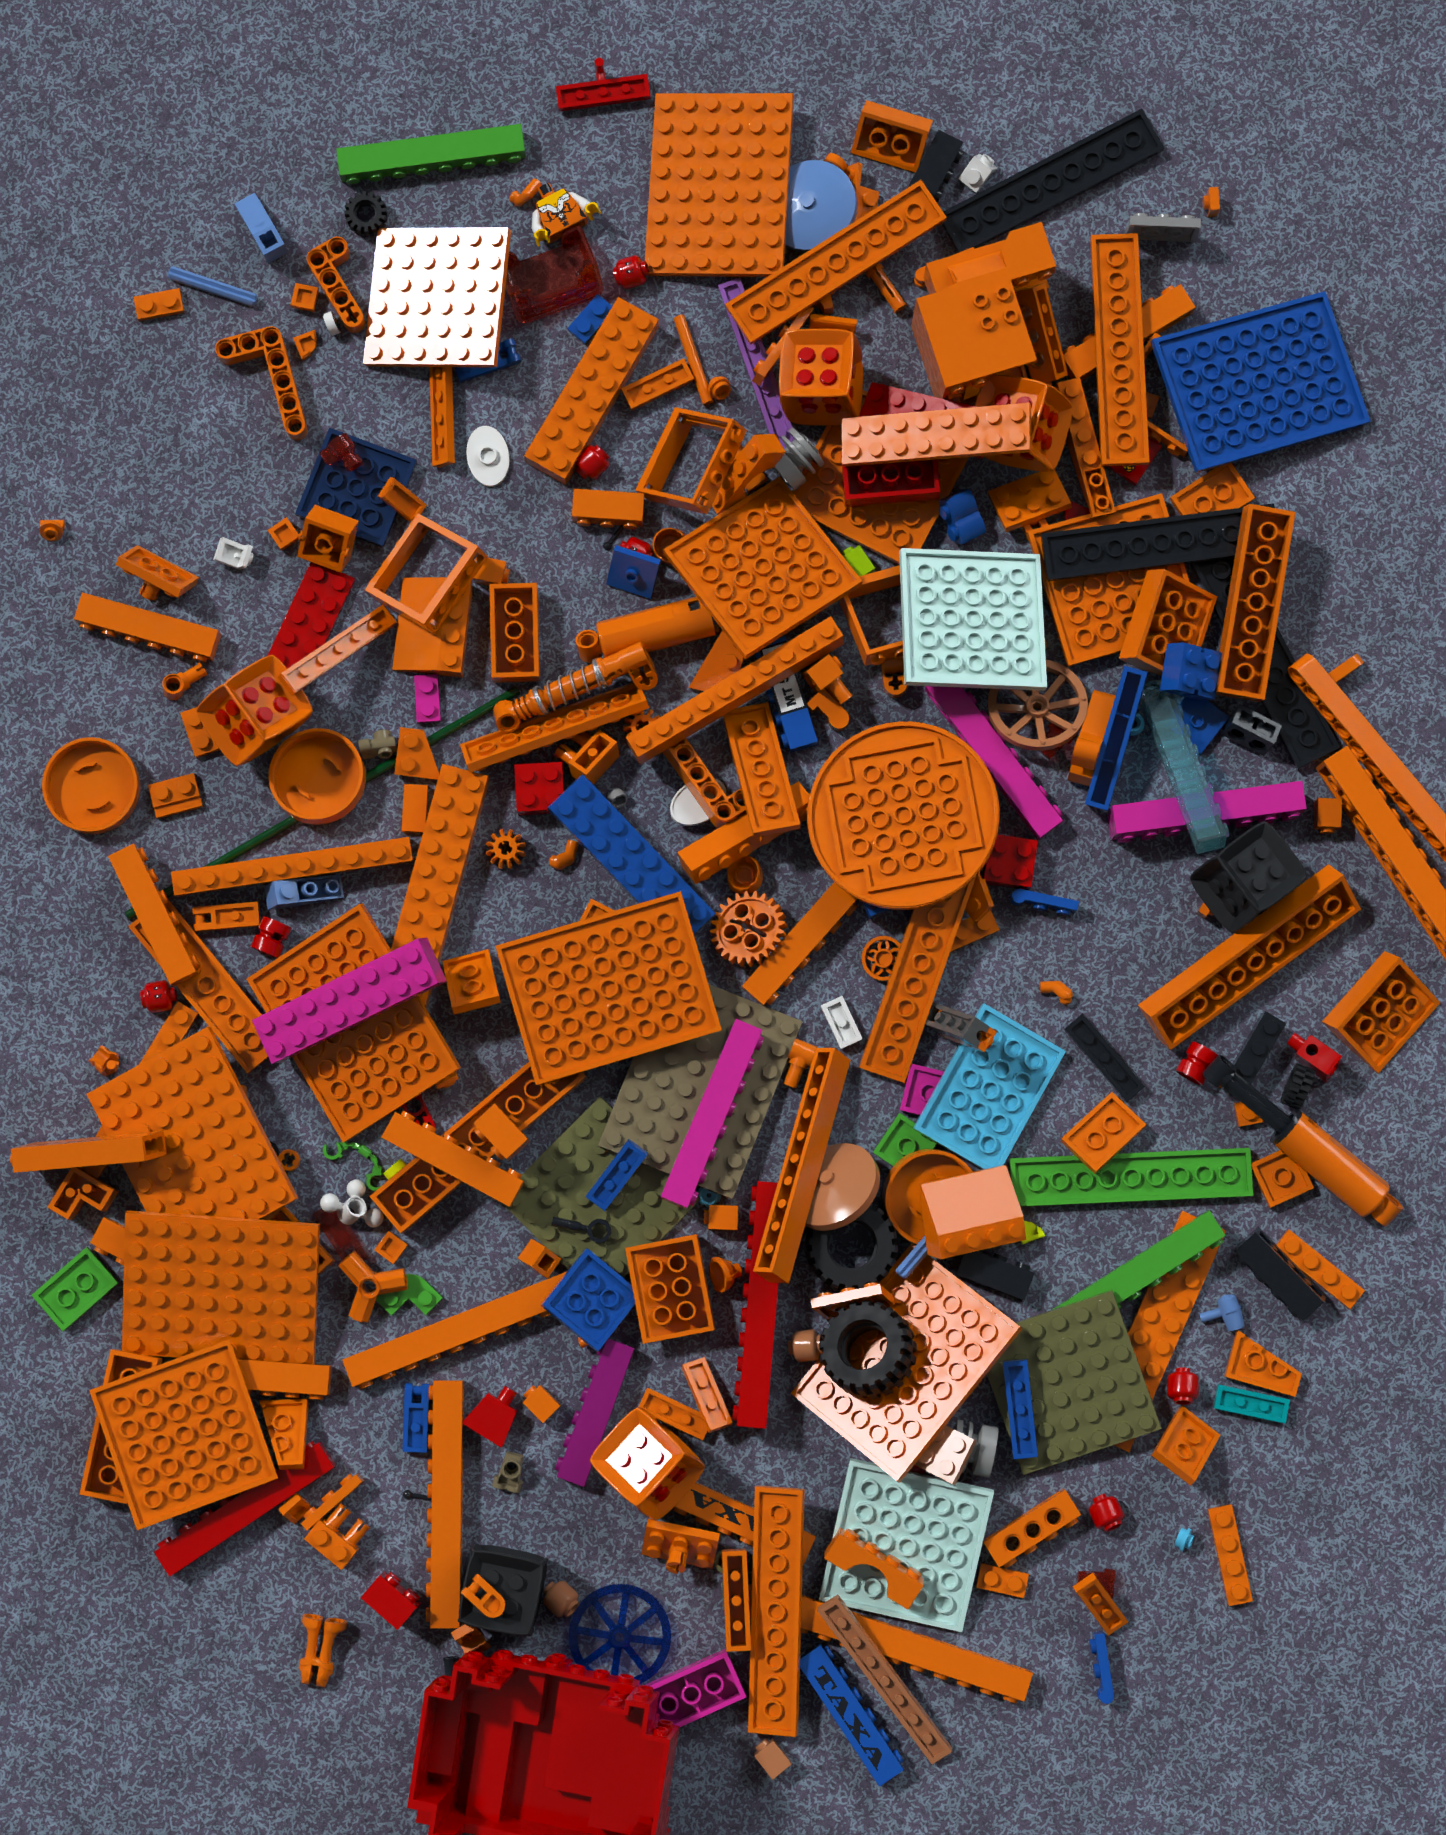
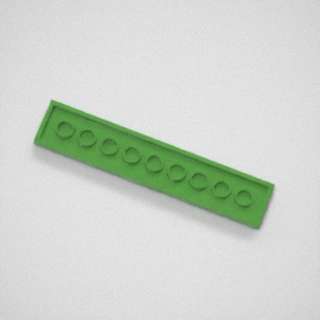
[1009,1148,1253,1207]

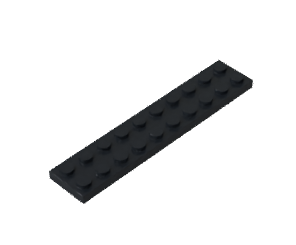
[942,108,1164,253]
[1040,503,1275,582]
[1190,557,1340,770]

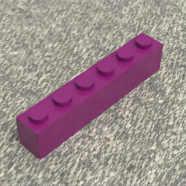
[554,1338,635,1487]

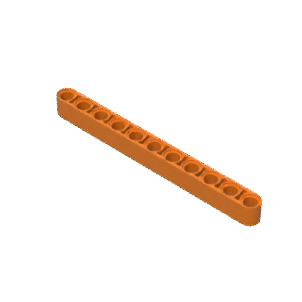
[1288,653,1446,863]

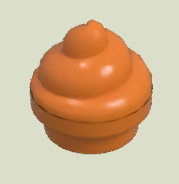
[708,376,731,400]

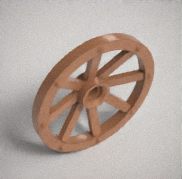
[988,660,1088,751]

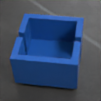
[1160,643,1222,700]

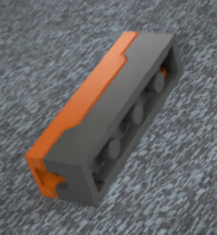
[925,1002,997,1052]

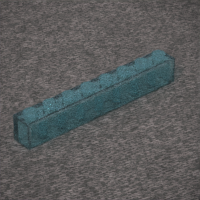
[1140,679,1229,854]

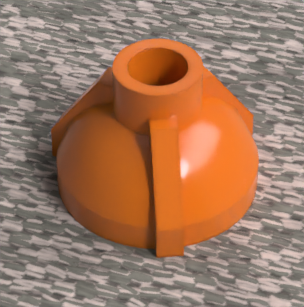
[709,1257,742,1292]

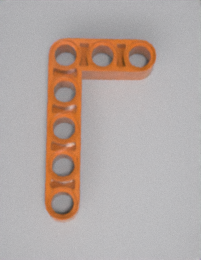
[215,326,308,441]
[663,738,747,828]

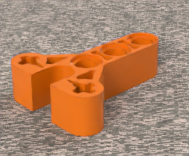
[1068,690,1116,787]

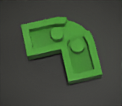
[376,1274,443,1316]

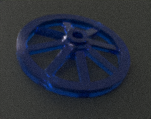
[569,1583,671,1685]

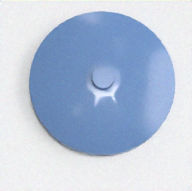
[785,160,858,253]

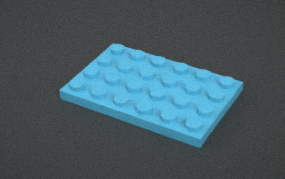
[913,1003,1066,1170]

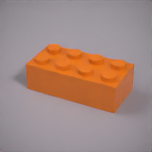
[489,583,540,683]

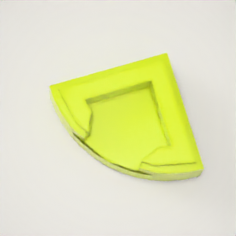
[1021,1221,1045,1245]

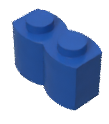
[939,489,986,544]

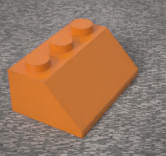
[851,100,933,173]

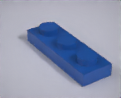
[585,1139,648,1211]

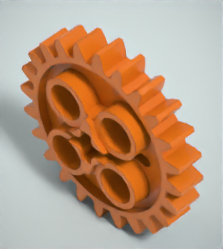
[710,891,788,967]

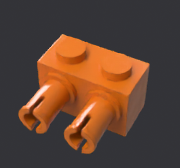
[800,654,853,704]
[555,730,620,785]
[304,1502,370,1570]

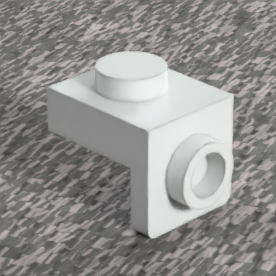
[958,154,997,193]
[213,537,253,570]

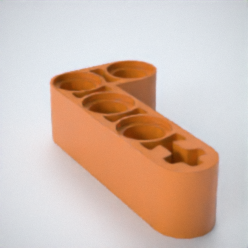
[307,236,365,333]

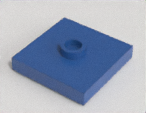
[606,545,661,599]
[1162,697,1229,755]

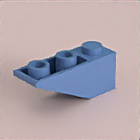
[234,193,288,264]
[264,874,344,910]

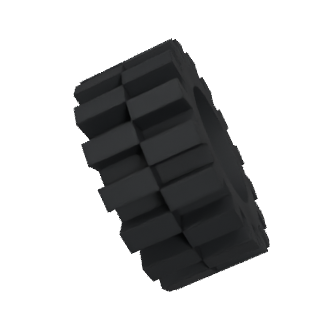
[344,191,388,237]
[1280,1063,1316,1109]

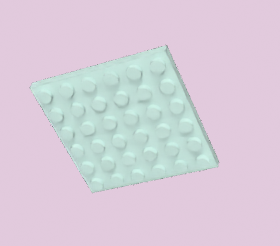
[899,548,1047,691]
[819,1458,994,1632]

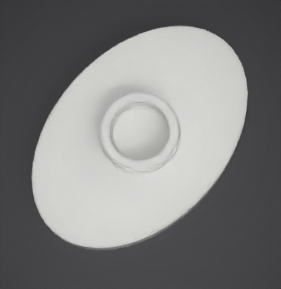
[466,426,510,487]
[670,778,726,826]

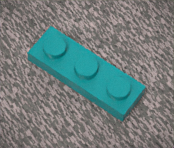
[1213,1384,1290,1424]

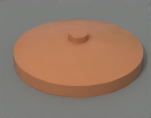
[805,1143,880,1231]

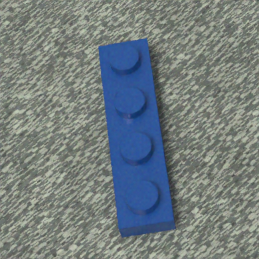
[1003,1359,1038,1459]

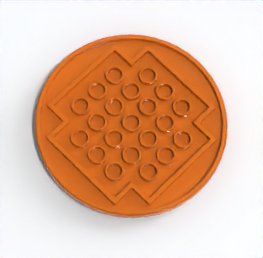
[807,721,1000,910]

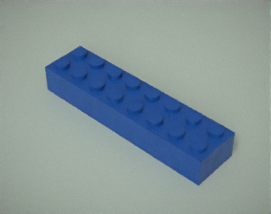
[547,775,715,934]

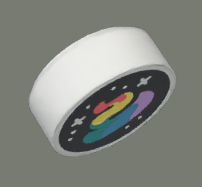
[323,311,341,336]

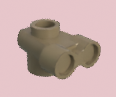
[358,729,397,760]
[492,1451,523,1493]

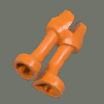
[299,1614,347,1688]

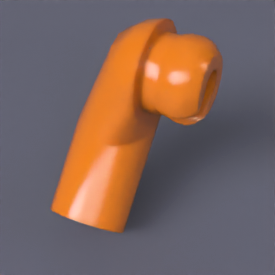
[549,840,579,870]
[1040,981,1073,1005]

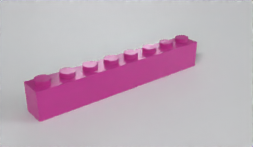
[924,686,1063,840]
[660,1019,764,1210]

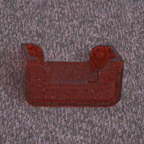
[505,225,604,323]

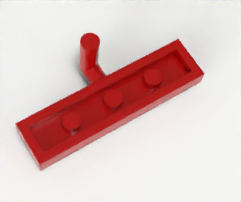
[555,58,651,112]

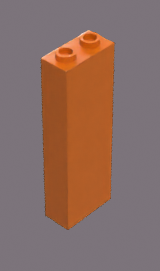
[10,1131,167,1173]

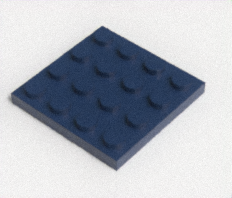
[295,428,417,548]

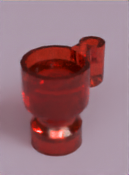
[319,433,364,472]

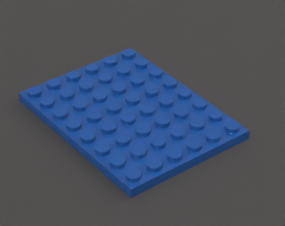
[1151,291,1371,473]

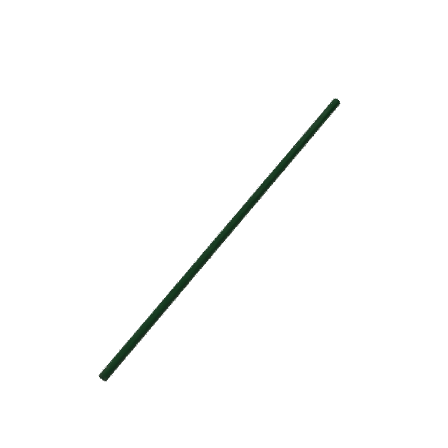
[124,686,520,920]

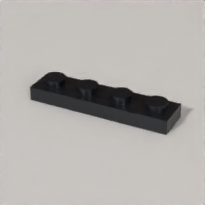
[1064,1013,1145,1102]

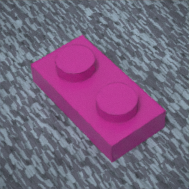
[414,674,441,724]

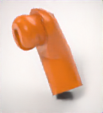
[509,178,542,207]

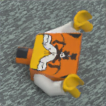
[531,183,602,246]

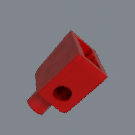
[1287,1033,1342,1083]
[462,1386,518,1448]

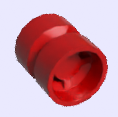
[250,916,292,958]
[1175,1041,1218,1086]

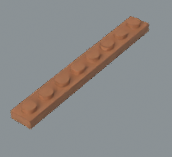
[817,1594,952,1764]

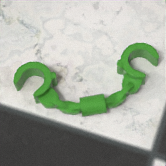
[323,1142,383,1191]

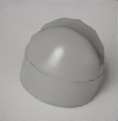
[607,788,628,809]

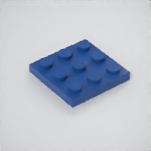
[541,1248,635,1352]

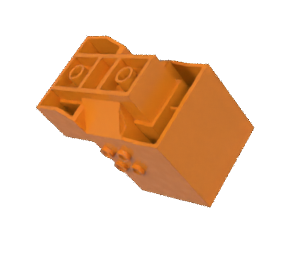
[911,222,1056,406]

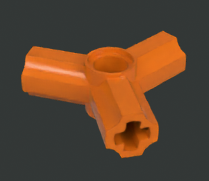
[338,1251,408,1323]

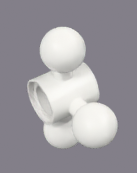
[320,1179,384,1228]

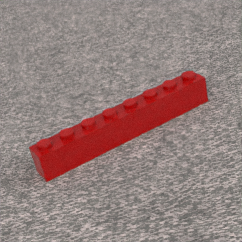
[154,1441,336,1577]

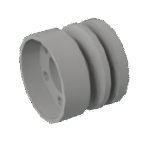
[774,427,825,491]
[953,1419,998,1478]

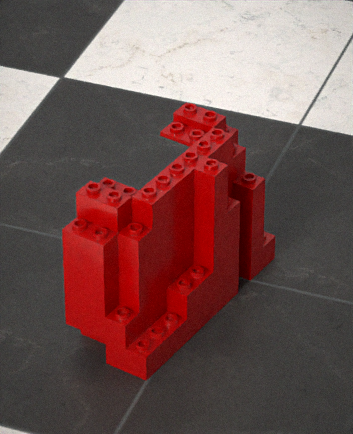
[407,1650,680,1835]

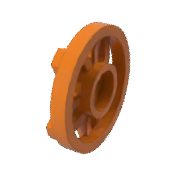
[861,936,901,981]

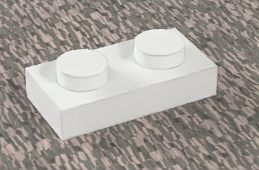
[820,996,862,1049]

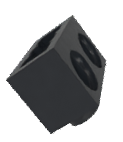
[1222,704,1282,756]

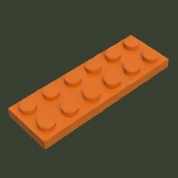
[722,702,801,838]

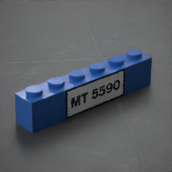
[755,635,818,753]

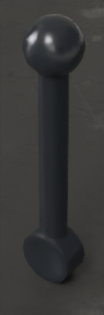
[603,525,624,551]
[403,1490,432,1501]

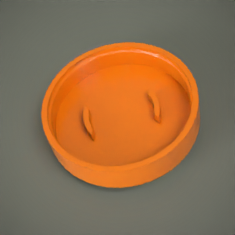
[269,728,366,825]
[42,737,141,834]
[882,1149,973,1244]

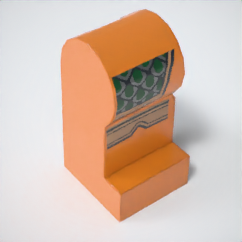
[806,688,849,731]

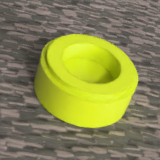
[383,1158,407,1180]

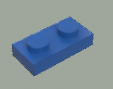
[567,294,612,345]

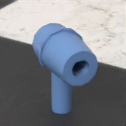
[1200,1294,1244,1331]

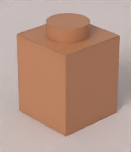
[754,1738,792,1780]

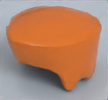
[652,528,686,565]
[727,855,763,894]

